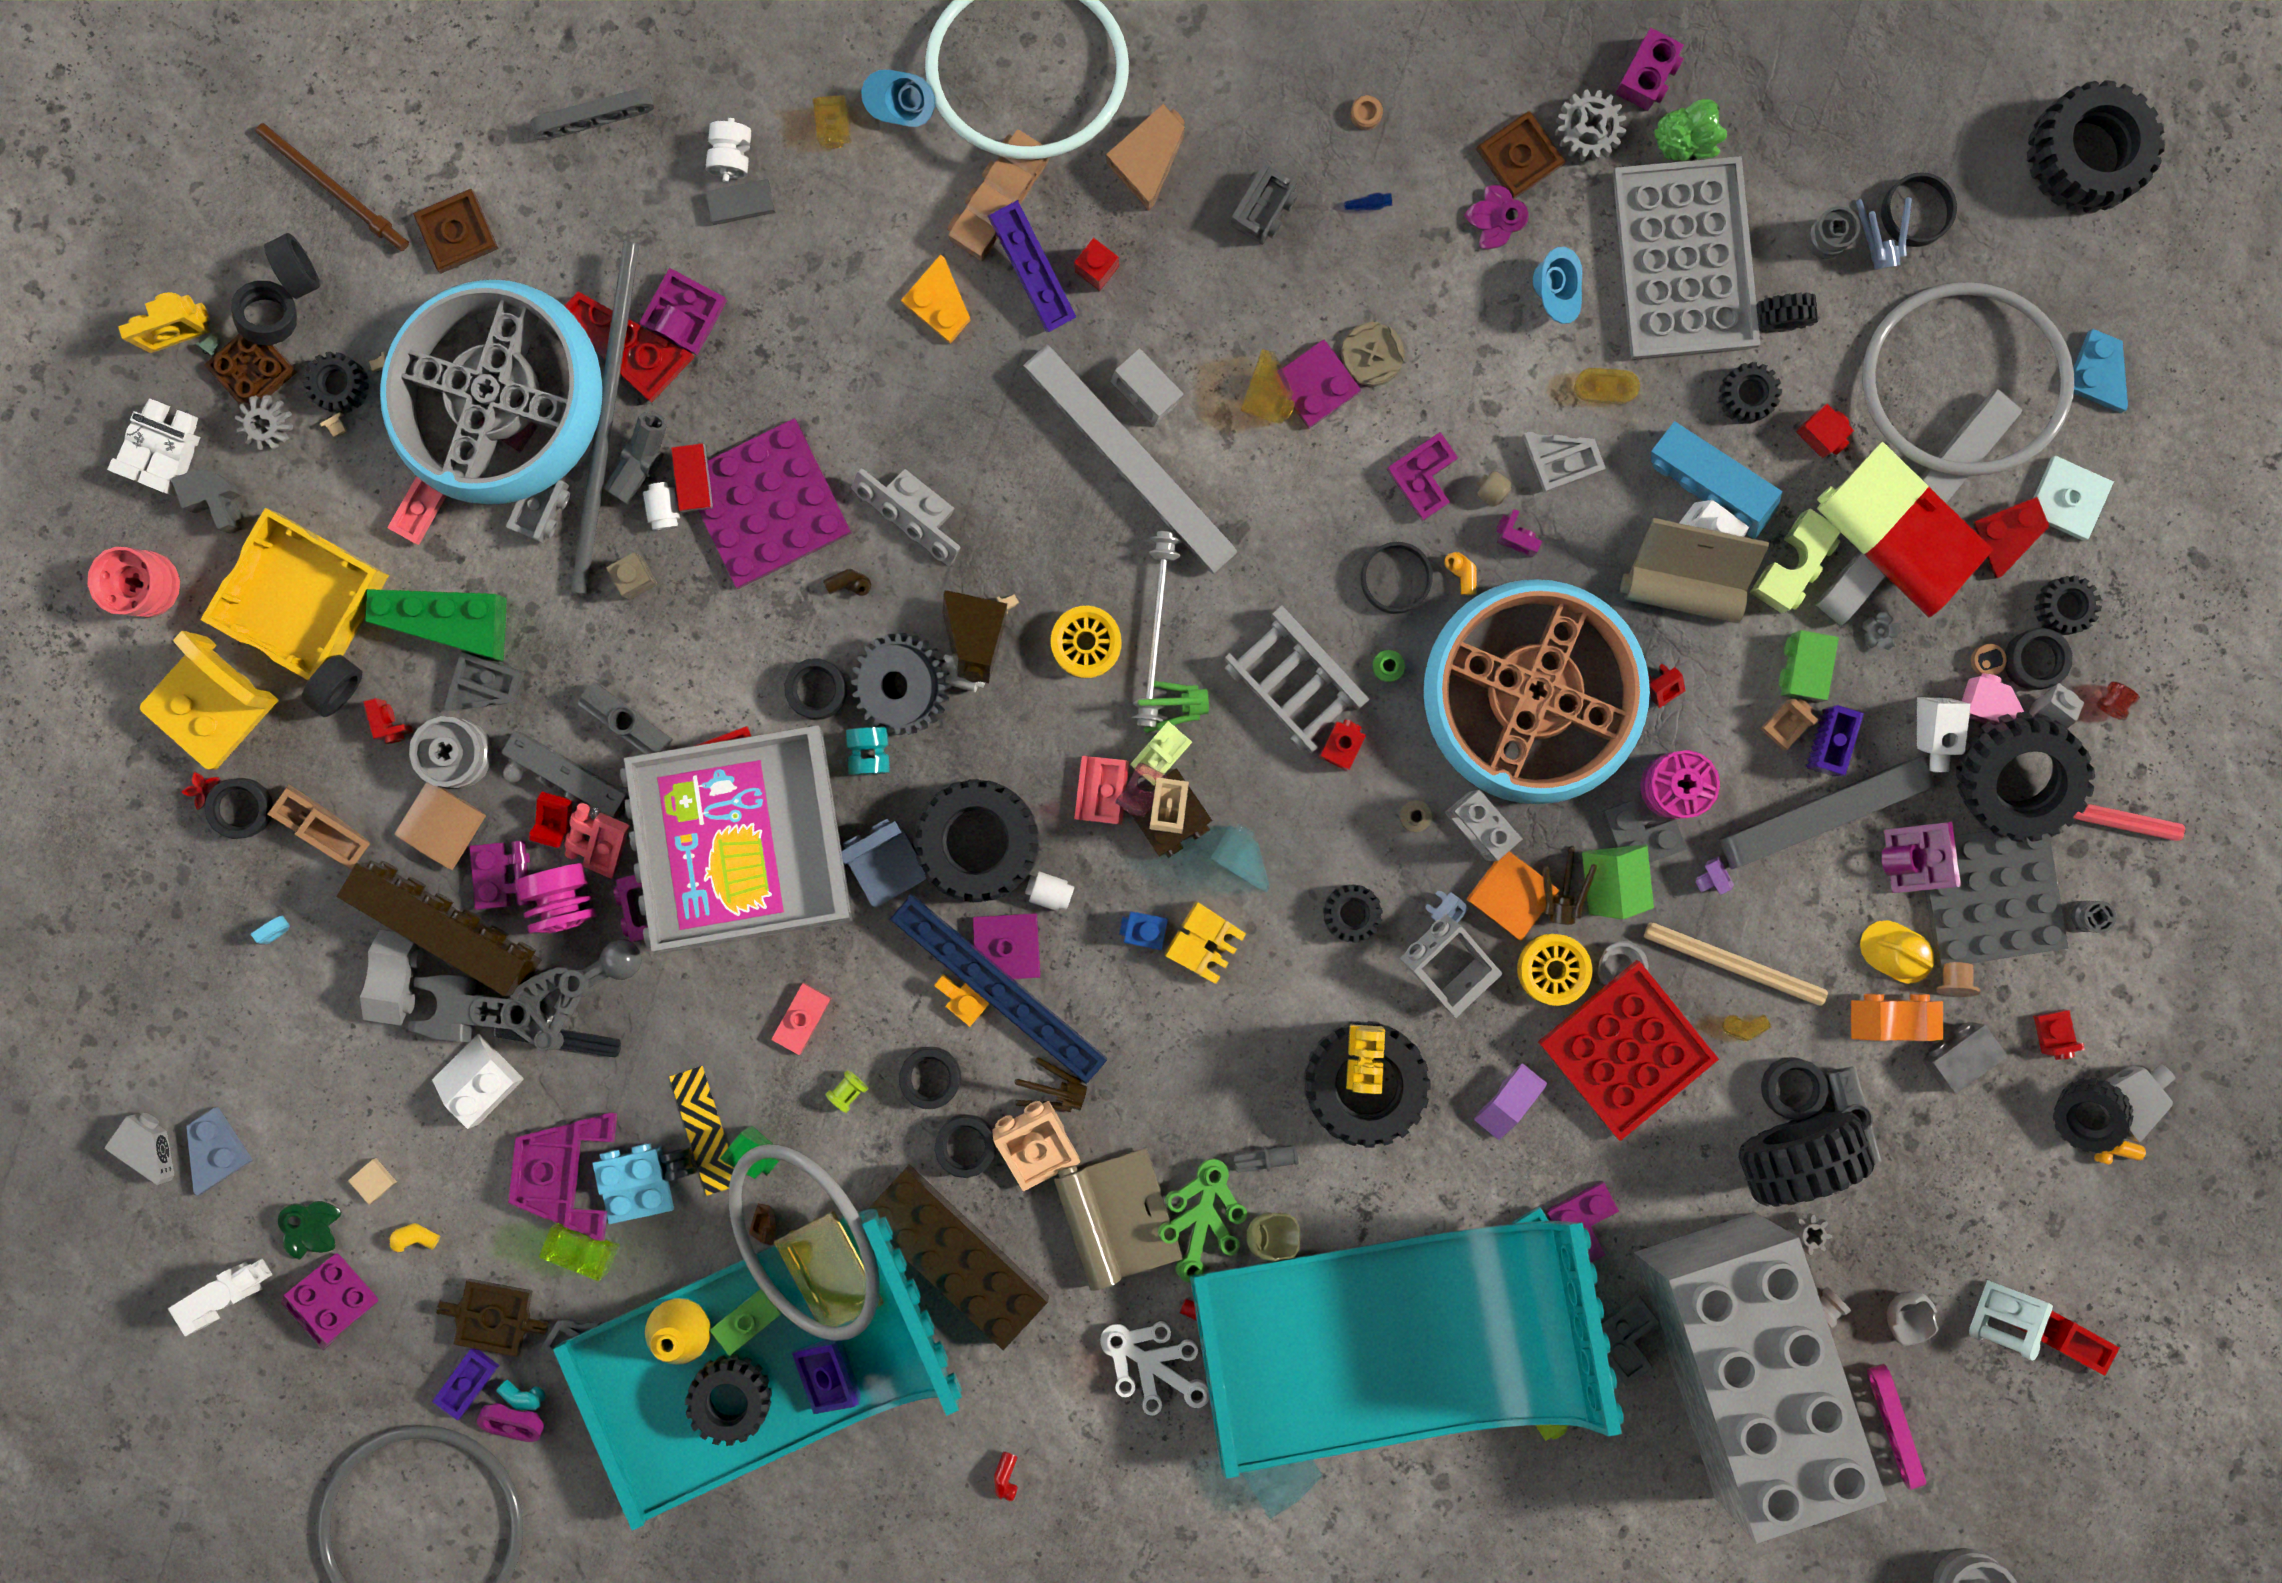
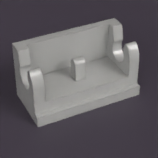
[1110,348,1184,427]

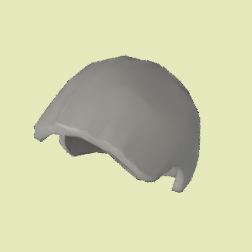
[1886,1291,1938,1346]

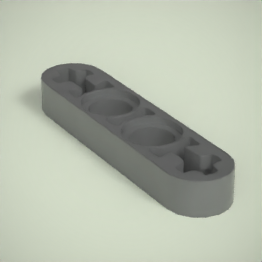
[530,88,654,140]

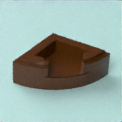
[749,1203,776,1245]

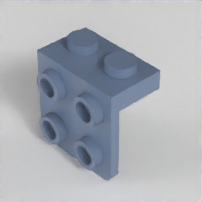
[841,819,927,907]

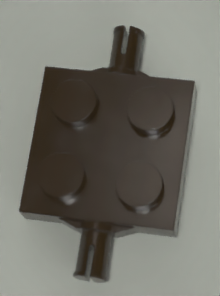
[436,1278,549,1357]

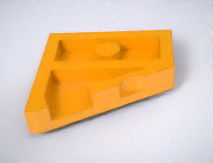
[901,254,971,344]

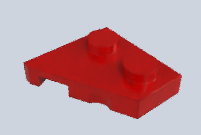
[1973,497,2049,579]

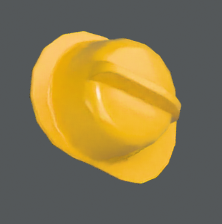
[1860,920,1934,984]

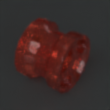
[2096,681,2140,720]

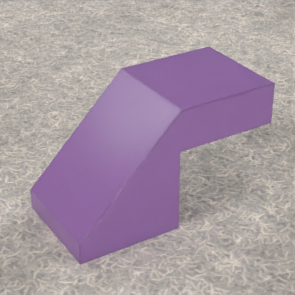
[1474,1063,1547,1140]

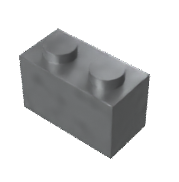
[1922,1022,2008,1094]

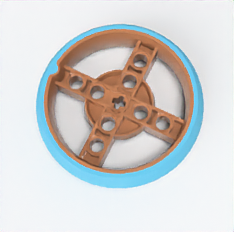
[1424,579,1650,804]

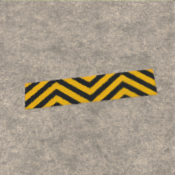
[669,1066,734,1196]

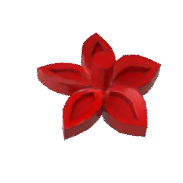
[182,772,222,810]

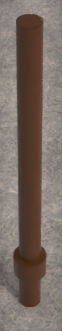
[256,123,409,251]

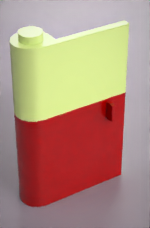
[1817,441,1994,618]

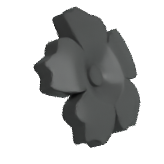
[1862,611,1903,650]

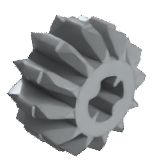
[235,395,293,450]

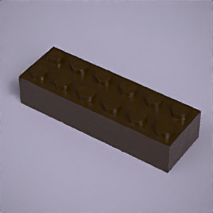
[336,861,542,996]
[867,1164,1049,1351]

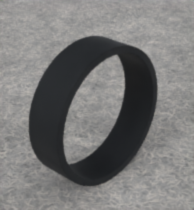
[1881,172,1957,247]
[1361,542,1433,614]

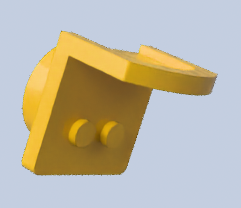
[140,631,279,770]

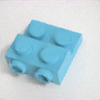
[593,1143,674,1224]

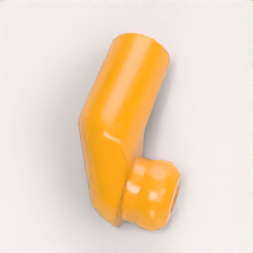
[1444,552,1477,595]
[2094,1140,2146,1165]

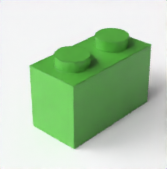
[1779,630,1839,703]

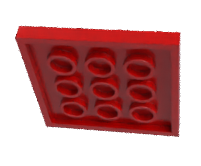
[1538,960,1719,1141]

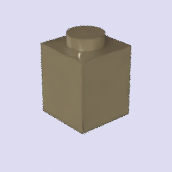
[606,552,658,600]

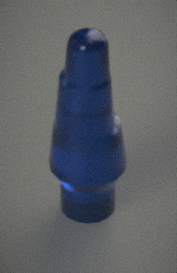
[1344,192,1393,211]

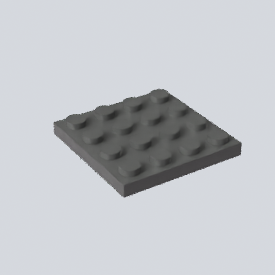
[1925,830,2069,968]

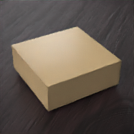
[348,1158,397,1205]

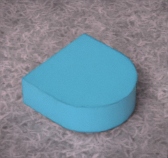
[251,916,290,944]

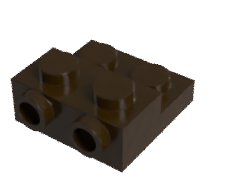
[1124,768,1213,858]

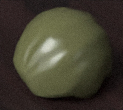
[1246,1212,1301,1262]

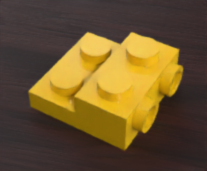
[118,292,210,353]

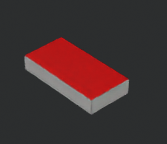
[671,443,713,513]

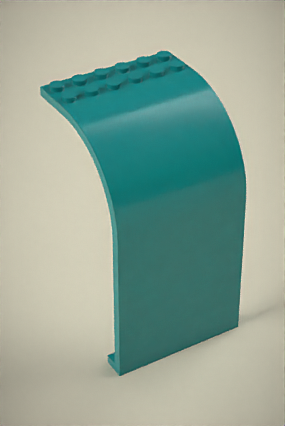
[553,1209,963,1531]
[1190,1221,1624,1479]

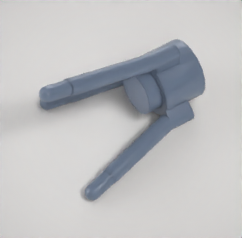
[1856,197,1912,270]

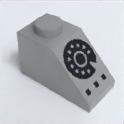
[104,1113,175,1185]

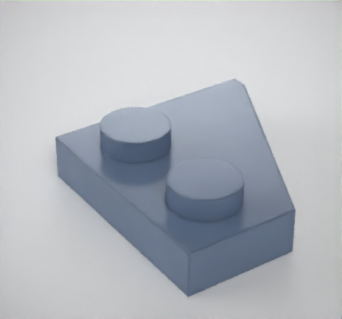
[186,1107,253,1196]

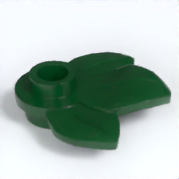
[278,1201,342,1260]

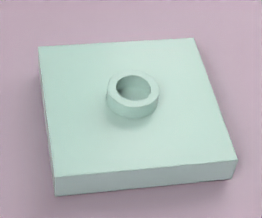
[2033,456,2114,541]

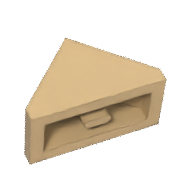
[1149,777,1189,834]

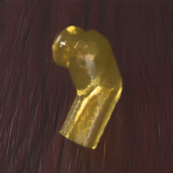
[1722,1014,1772,1042]

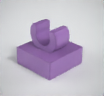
[1695,856,1734,895]

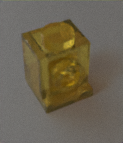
[813,95,852,149]

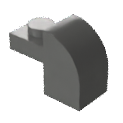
[171,470,243,534]

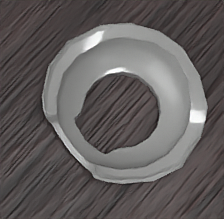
[1598,941,1648,986]

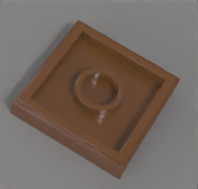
[1476,110,1566,200]
[413,189,499,274]

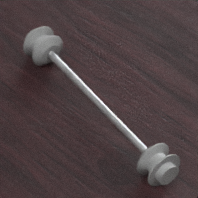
[1131,531,1182,727]

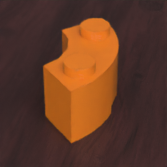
[1851,993,1943,1041]

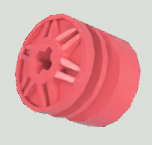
[88,547,180,617]

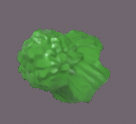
[1655,99,1727,161]

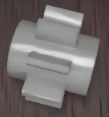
[1788,1212,1832,1255]

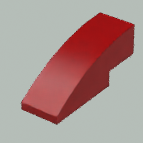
[2012,1310,2120,1376]

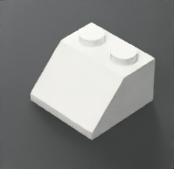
[432,1034,524,1129]

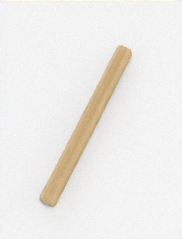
[1644,922,1828,1006]

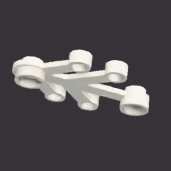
[1100,1321,1209,1415]

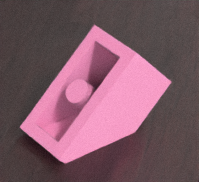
[1962,673,2024,725]

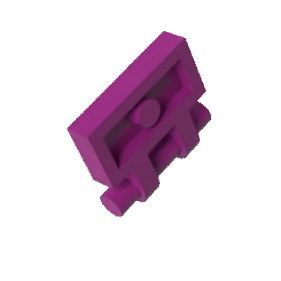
[470,841,530,910]

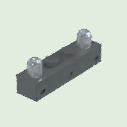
[501,731,630,820]

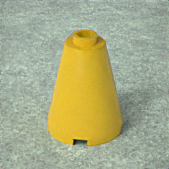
[645,1298,711,1365]

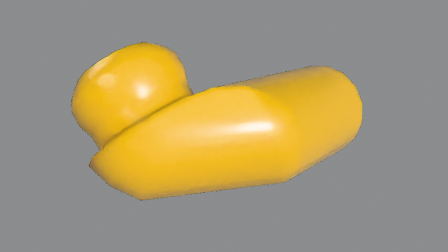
[389,1223,440,1252]

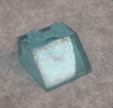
[1242,1460,1323,1519]

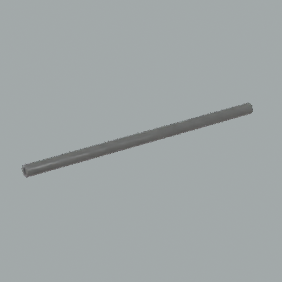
[571,241,639,594]

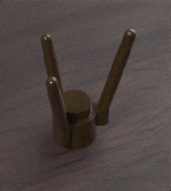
[1542,846,1597,925]
[1014,1057,1087,1112]

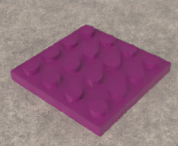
[698,418,852,589]

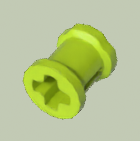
[825,1070,868,1113]

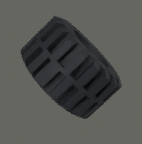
[685,1354,772,1446]

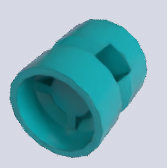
[846,727,890,775]

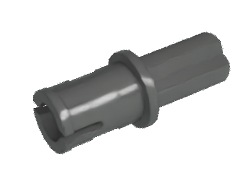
[1233,1144,1299,1173]

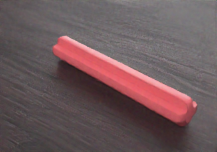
[2074,804,2185,841]

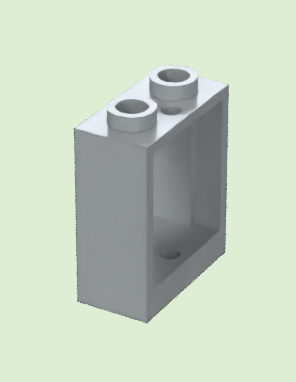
[1445,789,1523,861]
[1400,914,1502,1018]

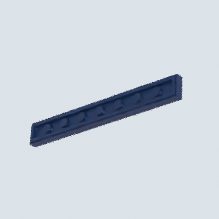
[889,894,1107,1084]

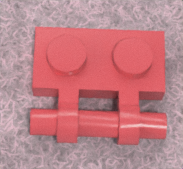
[564,803,630,879]

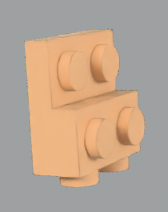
[992,1101,1080,1191]

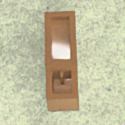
[268,784,370,869]

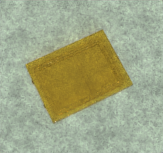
[774,1211,884,1327]

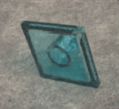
[1209,823,1270,893]

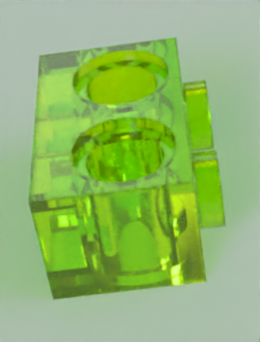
[539,1223,620,1282]

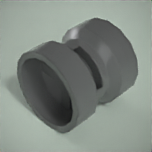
[2071,900,2116,933]

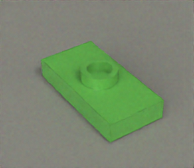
[709,1288,782,1356]

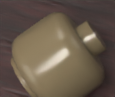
[1477,471,1512,507]

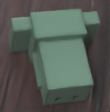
[196,333,221,357]

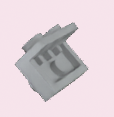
[506,480,571,544]

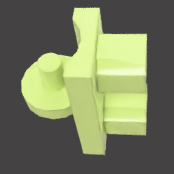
[1130,721,1192,786]

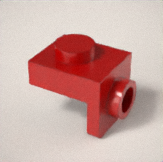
[529,792,572,848]

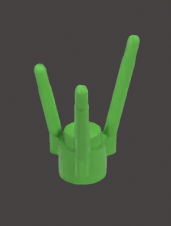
[1137,681,1209,733]

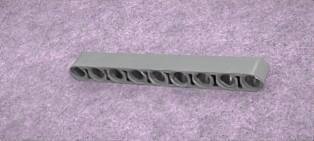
[1023,344,1237,574]
[1815,389,2023,626]

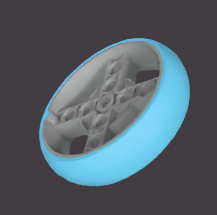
[380,280,602,504]

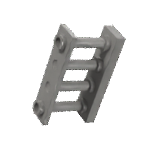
[1224,605,1369,753]

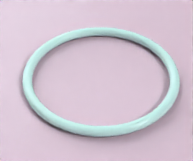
[925,0,1129,160]

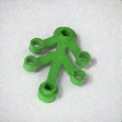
[1158,1159,1247,1283]

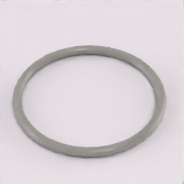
[1862,282,2074,476]
[728,1144,880,1341]

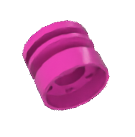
[1640,750,1720,819]
[515,863,597,934]

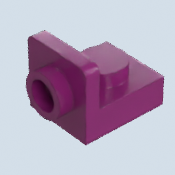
[1495,509,1542,557]

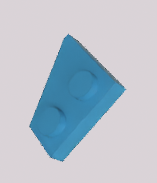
[2073,329,2128,413]

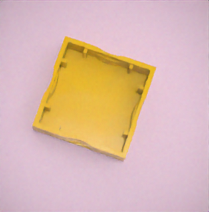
[200,508,389,681]

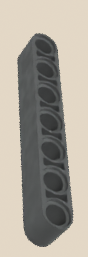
[1718,756,1936,869]

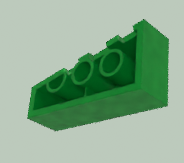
[366,589,507,661]

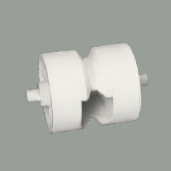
[706,118,751,182]

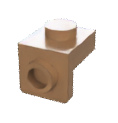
[1761,699,1818,750]

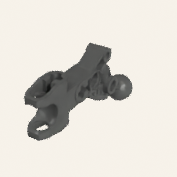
[408,939,642,1051]

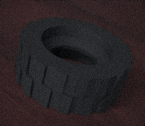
[2053,1078,2134,1153]

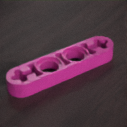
[1867,1364,1926,1490]

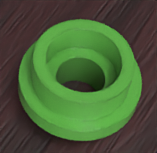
[1372,650,1405,682]

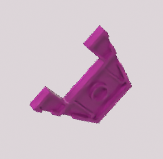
[508,1113,617,1241]

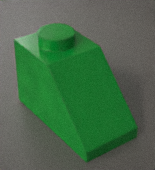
[720,1126,779,1179]

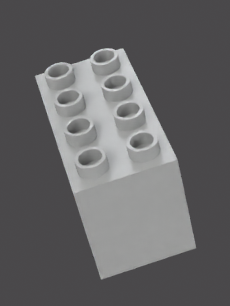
[1634,1213,1887,1544]

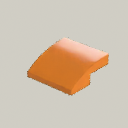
[1466,851,1559,941]

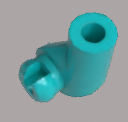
[496,1379,546,1410]

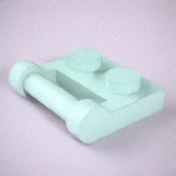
[1969,1280,2053,1361]

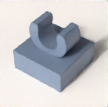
[1425,891,1469,923]

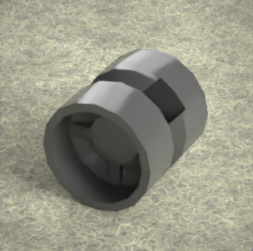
[1806,206,1860,259]

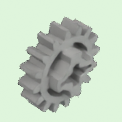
[1555,89,1626,162]

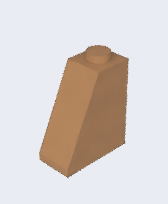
[1106,104,1185,211]

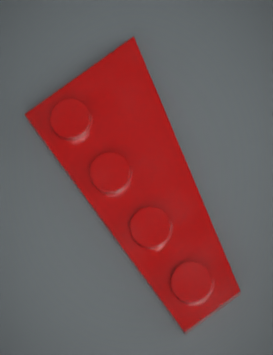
[564,291,695,403]

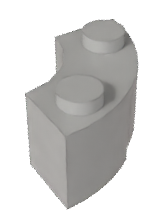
[360,930,423,1026]

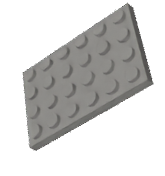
[1612,156,1761,359]

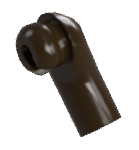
[823,569,871,596]

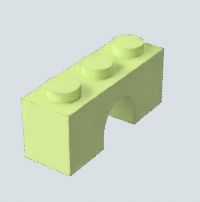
[1750,509,1840,613]

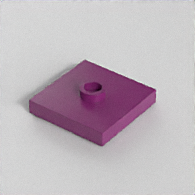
[973,913,1041,979]

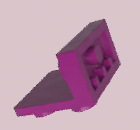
[281,1253,378,1351]

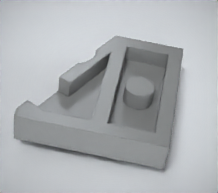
[1523,432,1606,493]

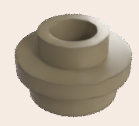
[1400,800,1432,832]

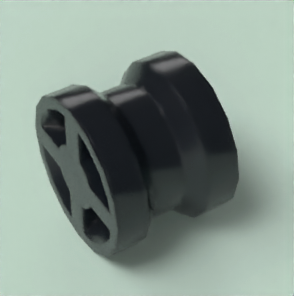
[659,1147,697,1181]

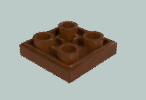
[204,334,297,405]

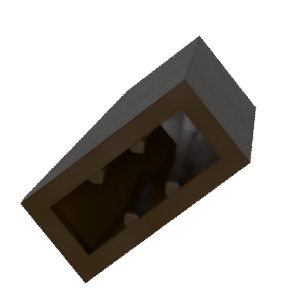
[942,590,1008,684]

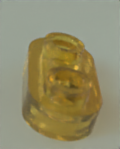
[1574,368,1640,404]

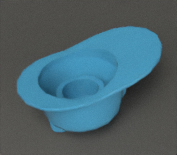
[861,70,935,127]
[1533,247,1582,324]

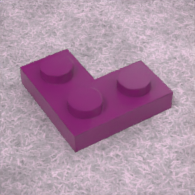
[1386,432,1458,522]
[1545,1181,1619,1263]

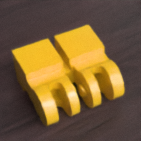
[1164,901,1246,984]
[1346,1025,1385,1094]

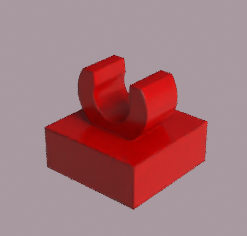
[1648,664,1686,708]

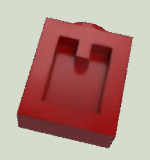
[363,698,413,744]
[2033,1009,2085,1060]

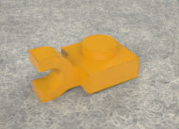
[934,973,990,1027]

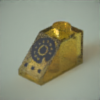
[1241,349,1295,424]

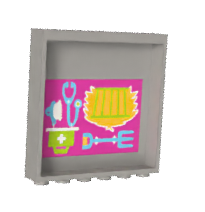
[620,725,852,955]

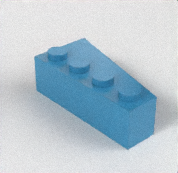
[1651,421,1783,539]

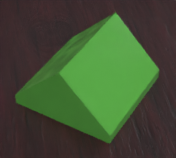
[1582,844,1654,920]

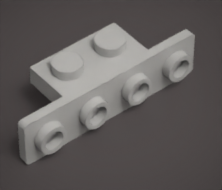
[851,469,960,566]

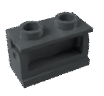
[1230,163,1298,245]

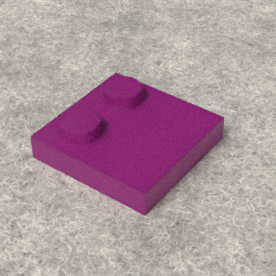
[1272,339,1361,429]

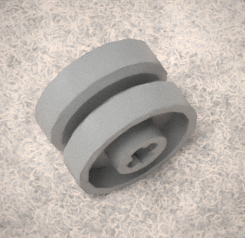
[409,716,493,788]
[1933,1548,2017,1583]

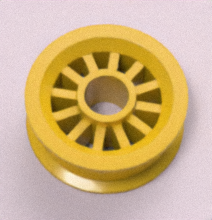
[1051,606,1122,678]
[1517,934,1592,1006]

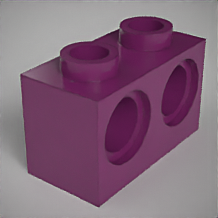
[1615,27,1684,111]

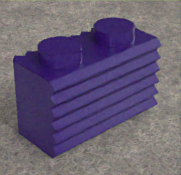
[1805,705,1864,777]

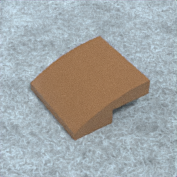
[394,782,486,870]

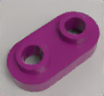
[477,1403,544,1442]

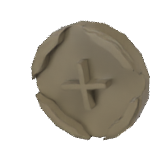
[1340,322,1405,387]

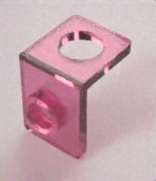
[1115,762,1167,817]

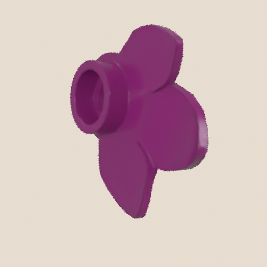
[1464,185,1529,249]

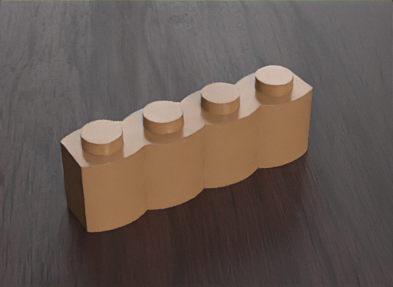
[947,129,1051,262]

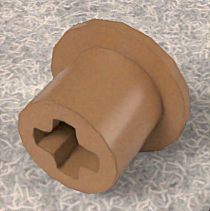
[1936,962,1980,997]

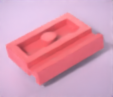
[1074,756,1129,825]

